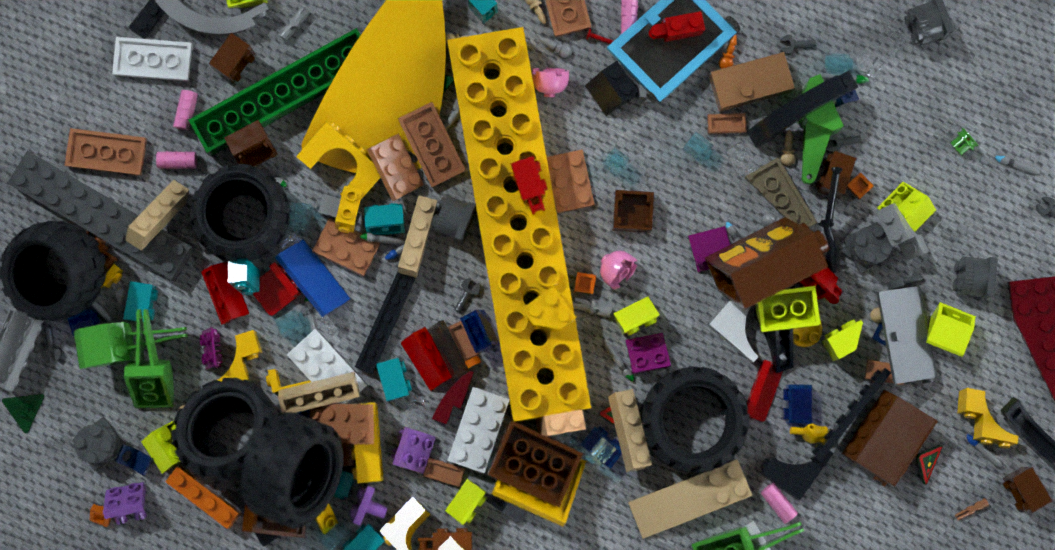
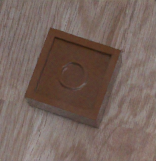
[209,33,255,84]
[224,120,278,167]
[815,151,856,200]
[613,190,654,233]
[1002,467,1052,513]

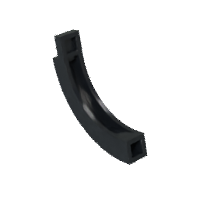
[747,71,858,148]
[1000,397,1055,470]

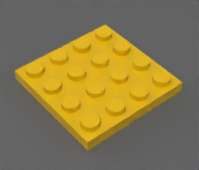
[492,459,586,527]

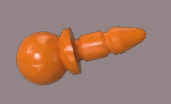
[718,35,737,69]

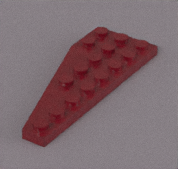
[1008,276,1055,401]

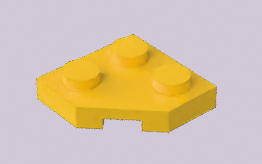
[522,286,577,330]

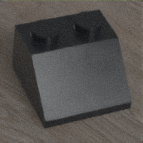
[585,61,639,116]

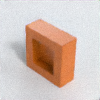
[847,172,874,200]
[574,272,596,295]
[89,504,111,527]

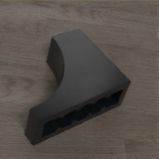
[754,304,794,373]
[760,451,834,501]

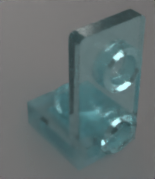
[569,437,616,467]

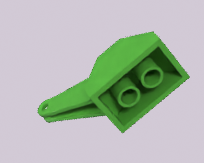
[797,74,844,185]
[124,309,174,408]
[74,322,188,369]
[691,521,804,550]

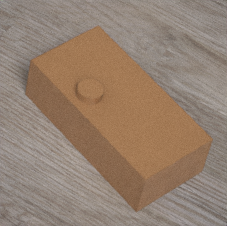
[709,52,795,112]

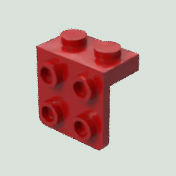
[253,262,301,316]

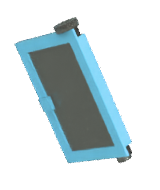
[607,0,740,103]

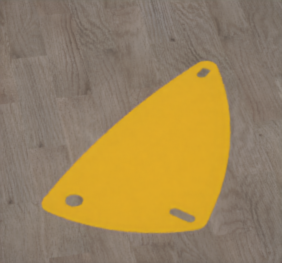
[302,0,446,173]

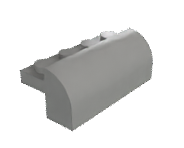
[0,306,44,392]

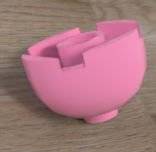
[531,68,569,97]
[600,250,637,290]

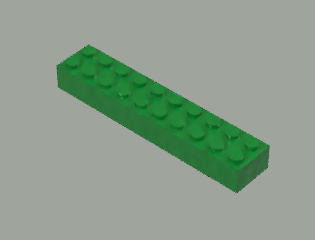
[189,28,361,157]

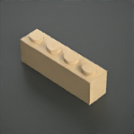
[126,180,189,251]
[398,195,437,278]
[278,372,359,414]
[608,389,652,472]

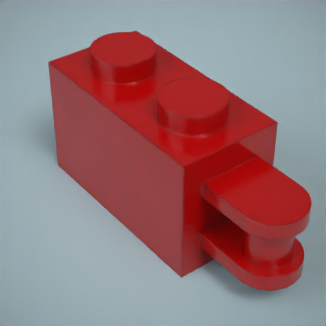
[648,11,706,42]
[511,156,548,215]
[799,267,842,304]

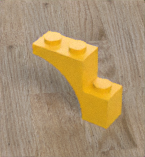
[218,330,262,382]
[957,388,1018,448]

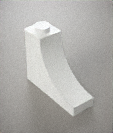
[708,299,759,363]

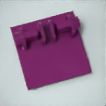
[688,226,730,272]
[199,327,223,369]
[625,333,671,374]

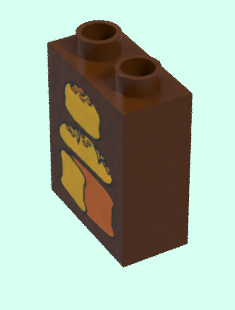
[705,217,829,309]

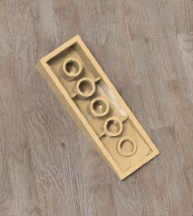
[628,459,752,538]

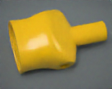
[790,423,828,444]

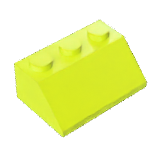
[755,286,821,332]

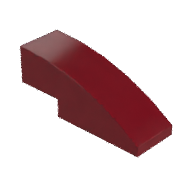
[432,371,474,424]

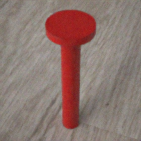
[586,29,613,44]

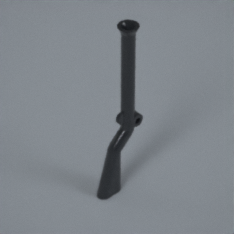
[818,167,843,273]

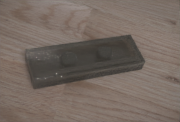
[428,320,469,380]

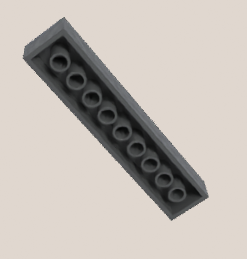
[7,150,195,282]

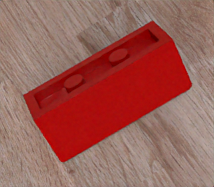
[201,262,249,325]
[401,327,456,391]
[747,360,783,422]

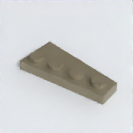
[745,158,817,228]

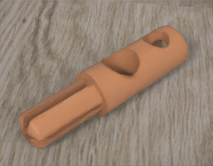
[955,498,989,520]

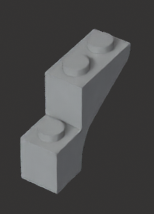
[876,203,929,262]

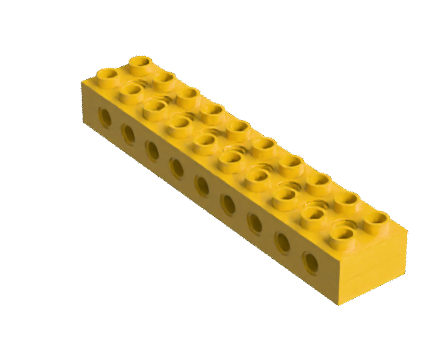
[447,27,591,422]

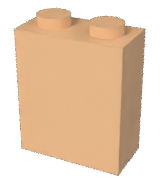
[535,410,586,436]

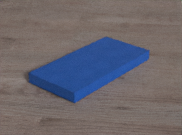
[275,239,351,318]

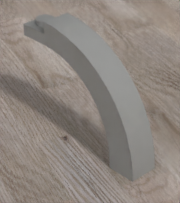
[155,0,269,34]

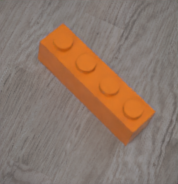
[165,466,241,529]

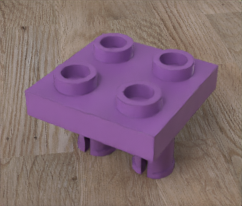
[391,427,436,474]
[103,482,147,525]
[349,483,387,525]

